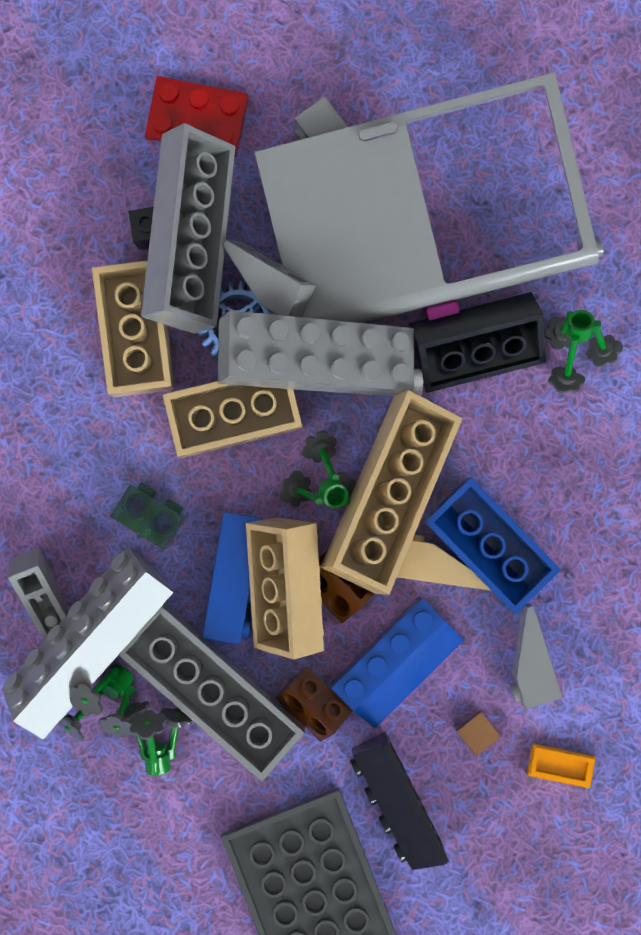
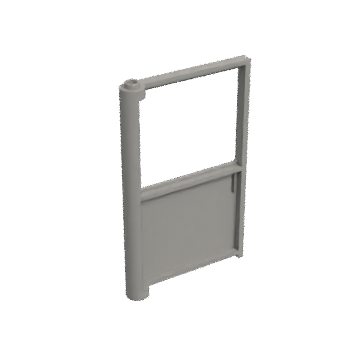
[254,72,603,323]

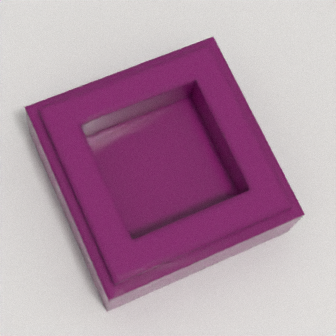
[423,300,460,320]

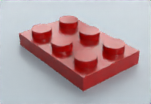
[145,76,249,157]

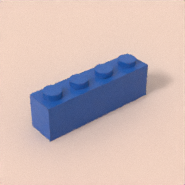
[203,512,263,645]

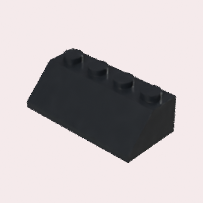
[410,292,546,393]
[350,732,449,870]

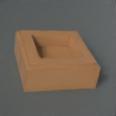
[456,710,501,757]

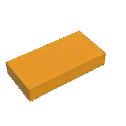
[526,743,596,788]

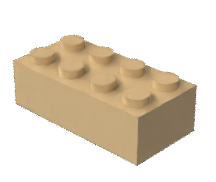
[92,261,176,398]
[163,381,303,458]
[246,517,324,660]

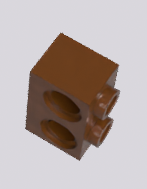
[319,551,375,623]
[275,667,353,742]

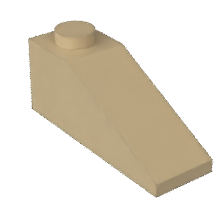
[397,535,491,591]

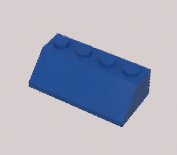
[425,477,561,615]
[331,596,464,728]

